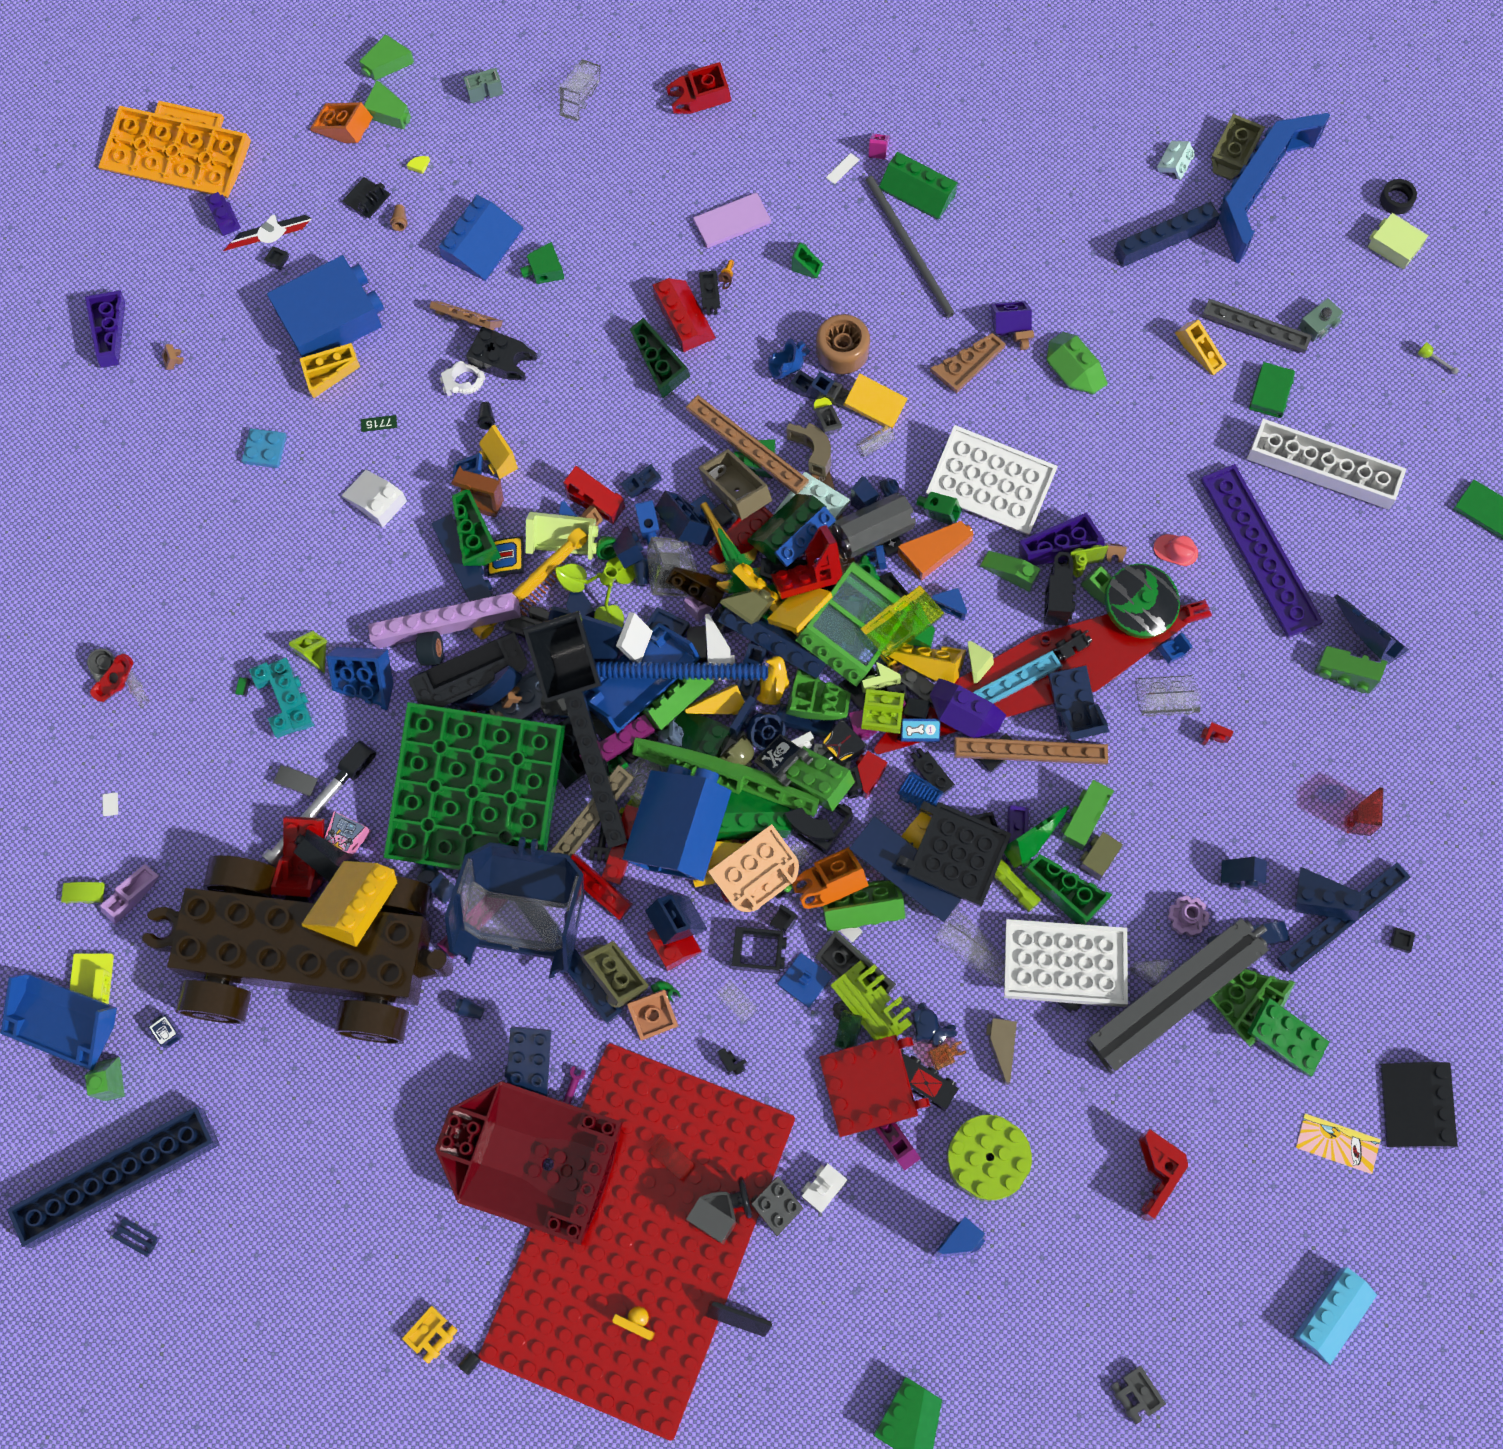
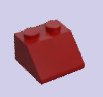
[647,928,702,972]

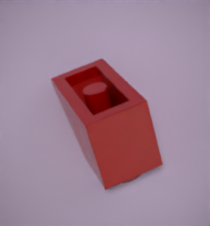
[856,751,888,799]

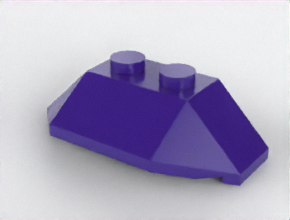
[929,678,1006,738]

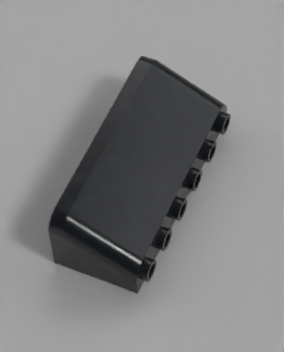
[408,632,527,707]

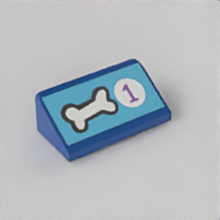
[900,719,940,742]

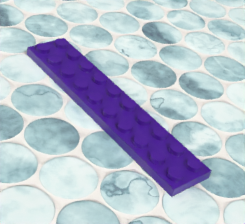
[1201,464,1323,638]

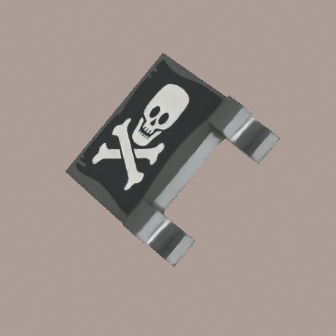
[754,734,813,787]

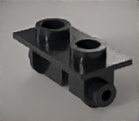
[1051,629,1092,661]

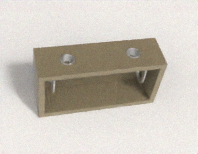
[698,449,772,520]

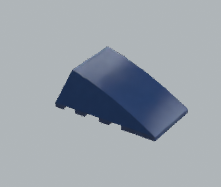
[1334,594,1409,664]

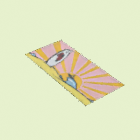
[1296,1113,1381,1174]

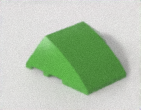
[785,668,851,720]
[1209,969,1295,1047]

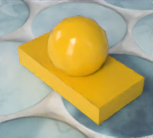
[612,1306,655,1340]

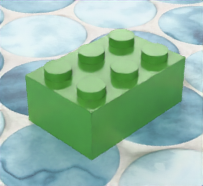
[785,746,855,812]

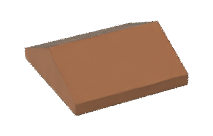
[627,989,678,1041]

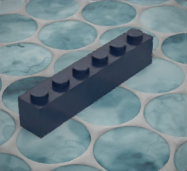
[1114,202,1220,267]
[431,514,496,602]
[718,607,826,679]

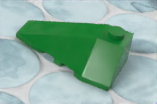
[1004,805,1069,868]

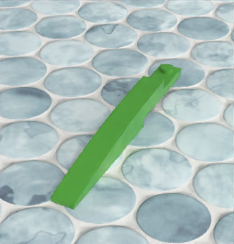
[632,738,819,817]

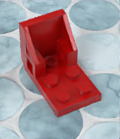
[771,525,842,599]
[271,816,324,897]
[1138,1129,1188,1221]

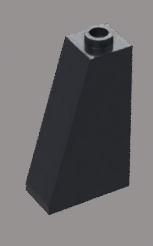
[294,829,360,882]

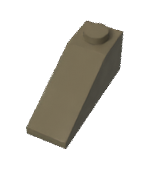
[986,1018,1017,1085]

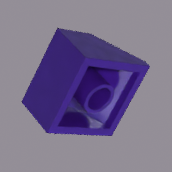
[990,301,1032,336]

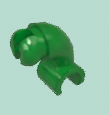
[650,981,681,1003]

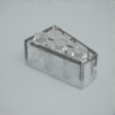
[558,59,601,122]

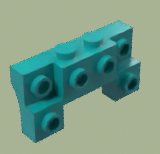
[249,657,315,739]

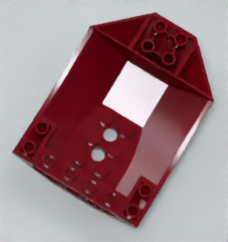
[435,1081,622,1245]

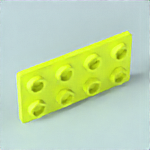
[70,954,114,1004]

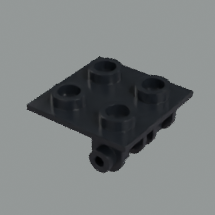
[342,177,391,219]

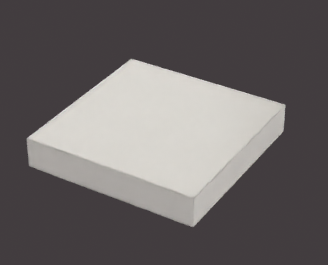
[616,612,653,664]

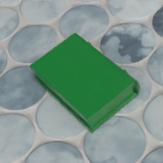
[1249,362,1295,418]

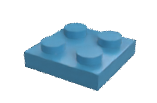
[242,428,287,468]

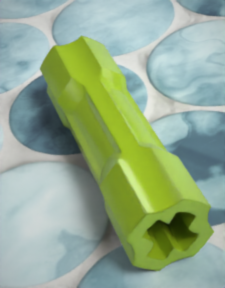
[994,859,1041,912]

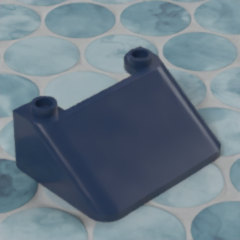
[547,607,623,664]

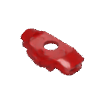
[90,654,134,702]

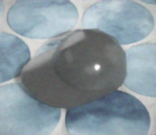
[87,648,118,684]

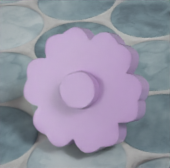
[1167,895,1210,937]

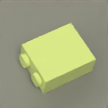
[1368,213,1429,270]

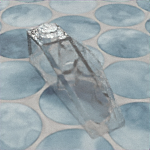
[933,909,1005,985]

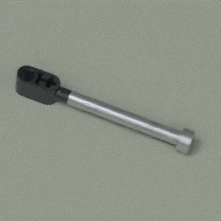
[261,741,376,868]

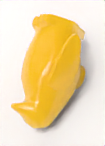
[757,656,789,705]

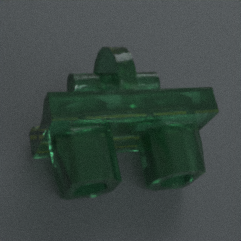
[834,1009,862,1049]

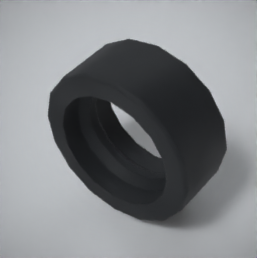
[1380,179,1417,215]

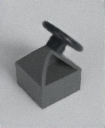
[686,1176,752,1245]

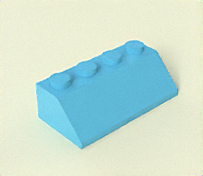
[1293,1267,1377,1365]

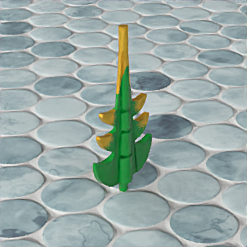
[700,502,783,620]

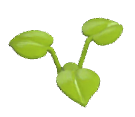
[555,557,635,627]

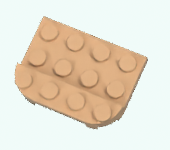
[708,824,799,912]

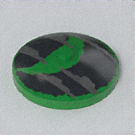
[1105,563,1180,638]

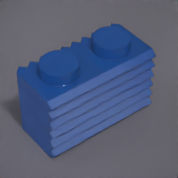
[896,771,944,812]

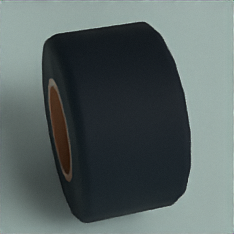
[416,631,444,666]

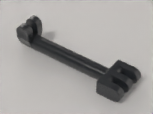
[589,825,611,863]

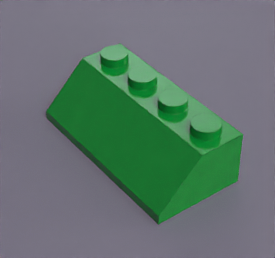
[879,151,958,220]

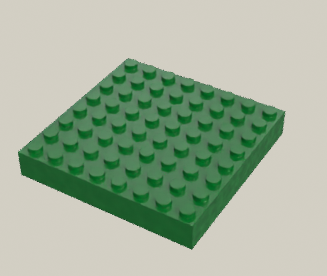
[384,702,566,870]

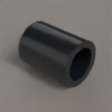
[458,1350,482,1375]

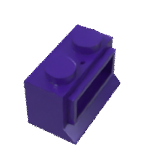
[205,192,241,236]

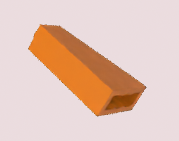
[897,521,974,581]

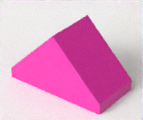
[869,133,890,160]

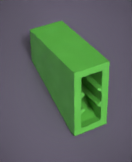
[359,34,414,81]
[364,81,411,130]
[85,1057,125,1101]

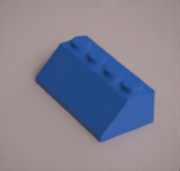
[933,1217,986,1258]

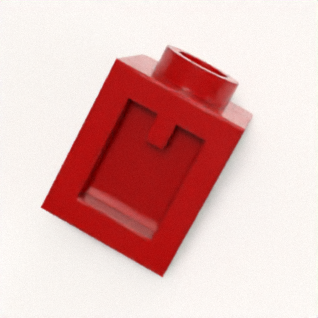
[1201,722,1234,745]

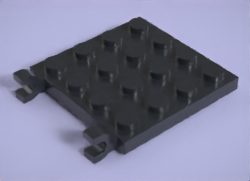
[896,801,1011,907]

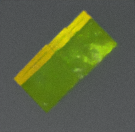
[861,585,944,658]

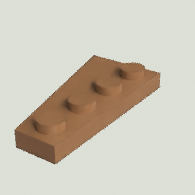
[430,301,503,330]
[930,333,1006,394]

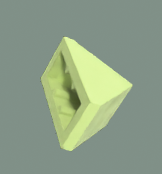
[967,641,994,683]

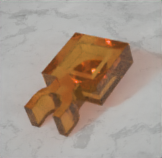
[927,1041,966,1070]

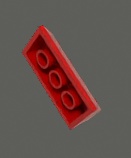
[653,278,716,352]

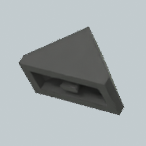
[815,405,842,435]

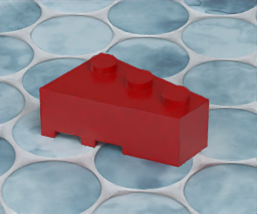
[563,465,625,524]

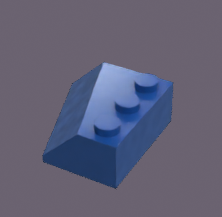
[326,647,394,711]

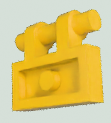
[402,1306,458,1364]

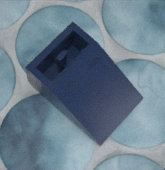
[645,894,708,945]

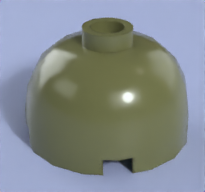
[719,735,754,767]

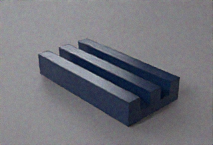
[112,1218,160,1257]

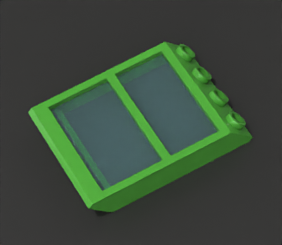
[795,562,913,686]

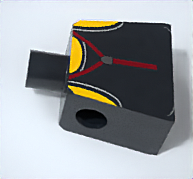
[822,720,867,766]

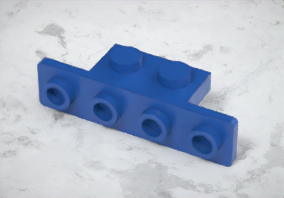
[775,506,836,567]

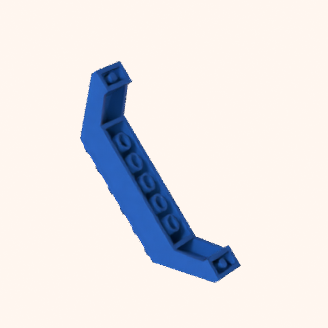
[1219,113,1330,264]

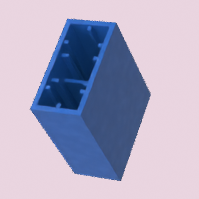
[266,255,385,358]
[622,764,732,882]

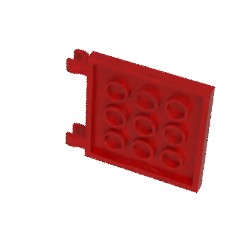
[819,1035,930,1137]

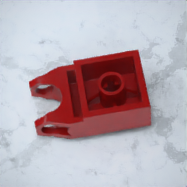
[666,62,731,114]

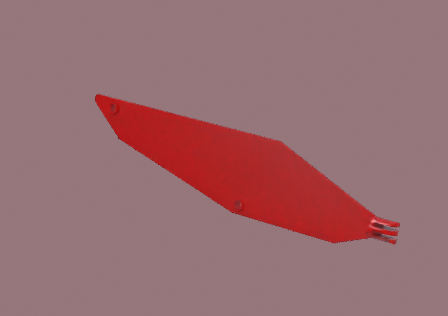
[874,599,1212,754]

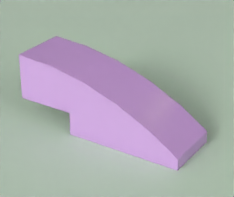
[100,864,159,924]

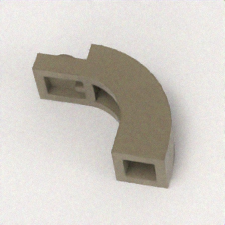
[786,423,832,478]

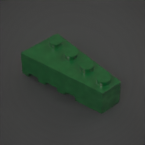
[630,318,691,398]

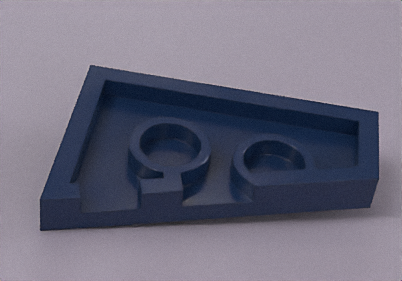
[776,704,836,739]

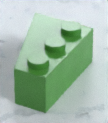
[1314,646,1388,694]

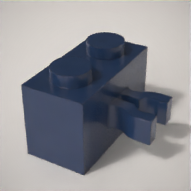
[1221,856,1267,890]

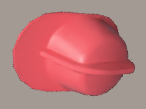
[1154,534,1198,566]

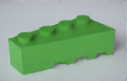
[641,663,714,730]

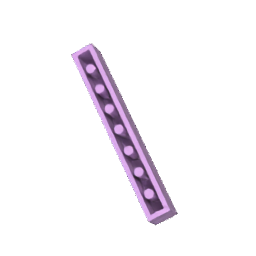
[368,592,521,648]

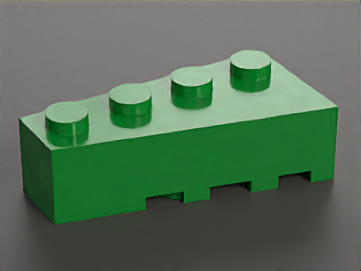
[1022,854,1112,925]

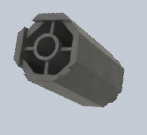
[832,492,916,559]

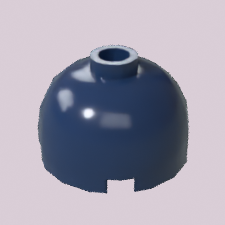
[746,711,786,751]

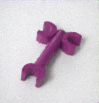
[563,1066,586,1104]

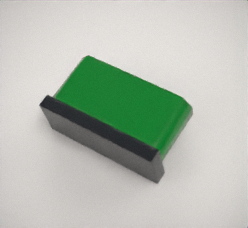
[236,677,251,697]

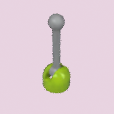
[1417,342,1459,374]

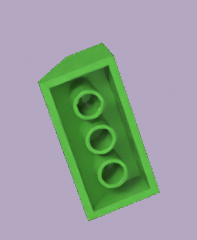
[822,880,906,932]

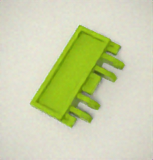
[831,960,912,1041]

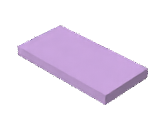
[693,192,771,248]

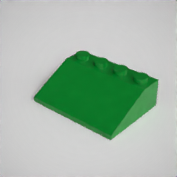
[717,790,792,840]

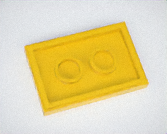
[844,373,908,430]
[767,588,833,633]

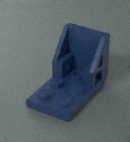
[1048,665,1109,740]

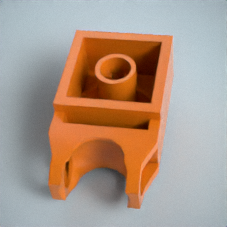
[792,847,869,909]

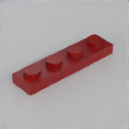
[602,804,638,885]
[570,854,633,920]

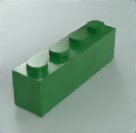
[452,489,501,566]

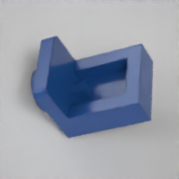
[1157,633,1193,664]

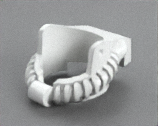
[440,361,486,396]

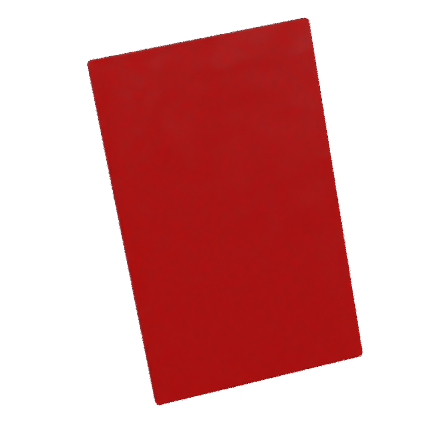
[478,1043,795,1441]

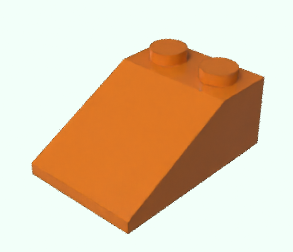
[310,102,373,143]

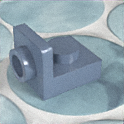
[658,721,684,747]

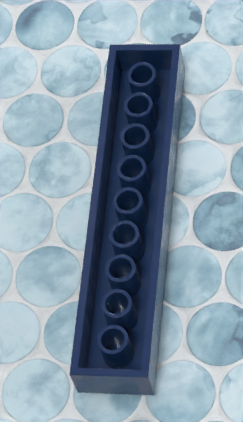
[7,1106,220,1248]

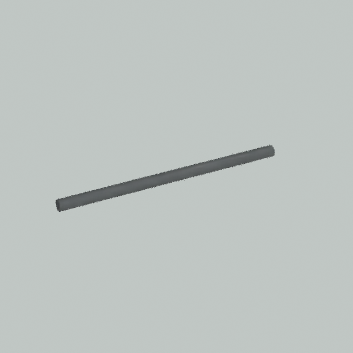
[865,176,955,318]

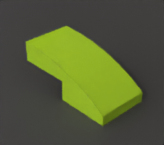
[61,882,105,904]

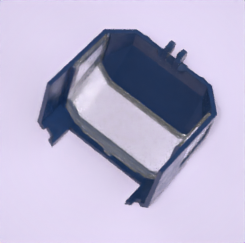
[444,837,585,979]

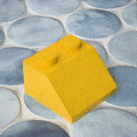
[479,425,518,479]

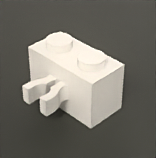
[801,1164,847,1214]

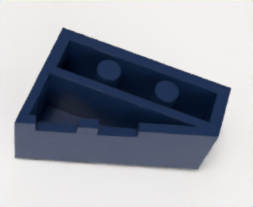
[655,490,714,547]
[1295,866,1361,921]

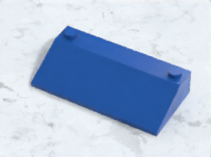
[584,623,701,733]
[0,973,117,1070]

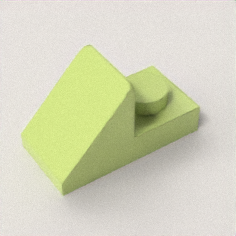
[861,662,901,694]

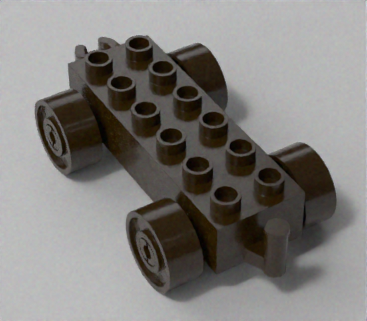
[142,855,453,1044]

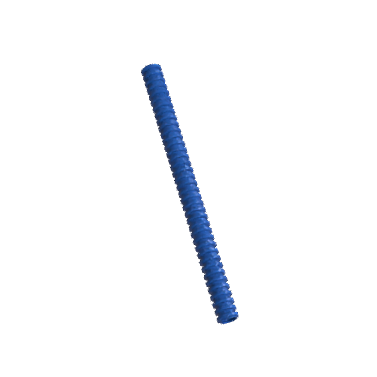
[595,661,768,681]

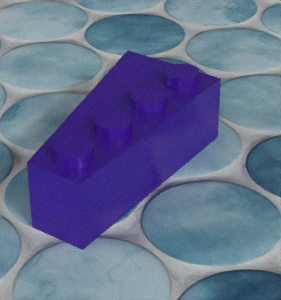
[85,290,125,368]
[1019,512,1105,566]

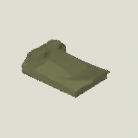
[1211,114,1265,180]
[580,941,649,1007]

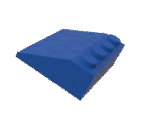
[438,195,523,281]

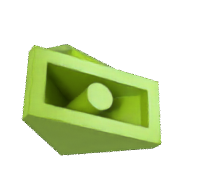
[289,631,327,674]

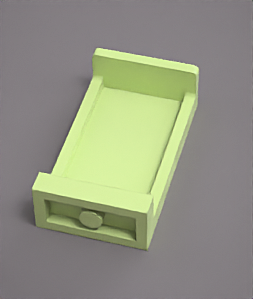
[526,512,599,560]

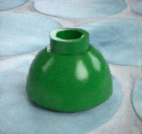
[596,536,617,560]

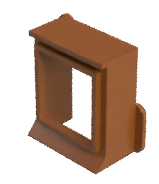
[451,466,504,517]

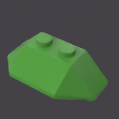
[1046,332,1108,395]

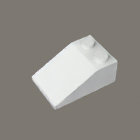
[342,470,407,528]
[705,614,735,681]

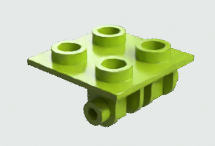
[1067,545,1108,577]

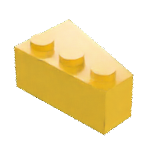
[299,343,360,398]

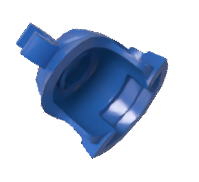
[768,338,810,379]

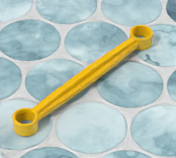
[472,528,588,640]

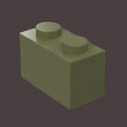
[1080,832,1123,881]

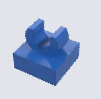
[867,545,887,570]

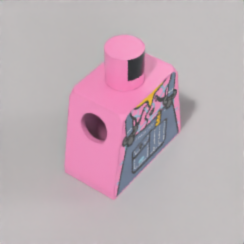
[324,811,371,856]

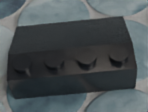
[1380,1062,1458,1149]

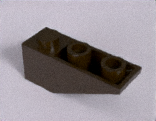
[666,567,725,609]

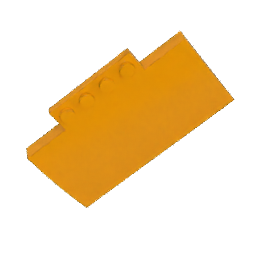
[98,101,251,198]

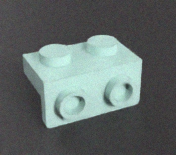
[1157,141,1194,180]

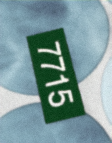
[361,415,397,432]

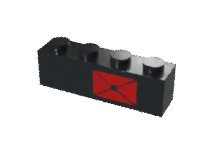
[901,1049,959,1112]

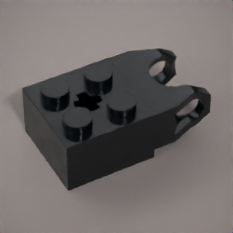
[466,327,537,381]
[1044,552,1076,626]

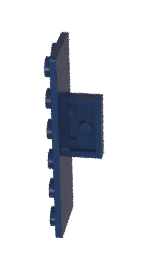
[505,1026,552,1096]

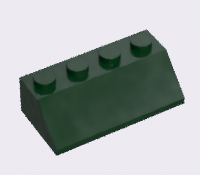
[747,494,827,564]

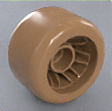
[816,314,870,375]

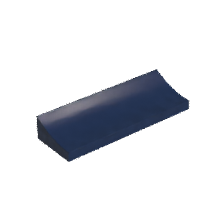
[849,816,961,922]

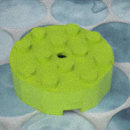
[946,1115,1032,1202]

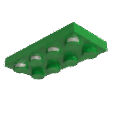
[1247,998,1330,1077]

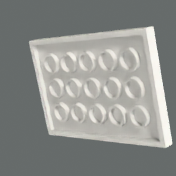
[926,425,1058,536]
[1004,919,1128,1007]

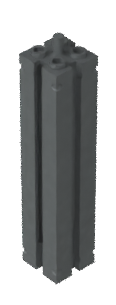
[1085,918,1269,1075]

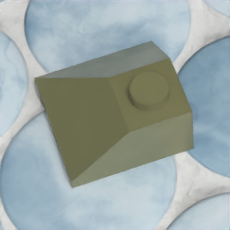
[720,589,775,624]

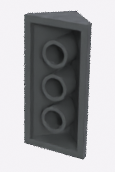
[815,930,896,995]

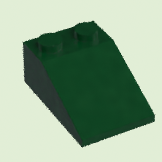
[674,710,731,758]

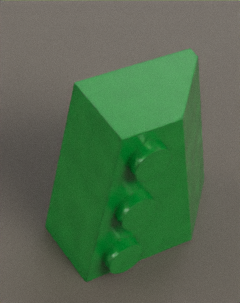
[873,1376,942,1449]

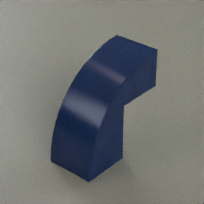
[788,369,835,399]

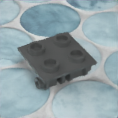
[750,1176,803,1237]

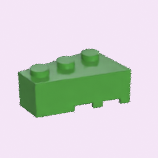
[1061,780,1114,850]

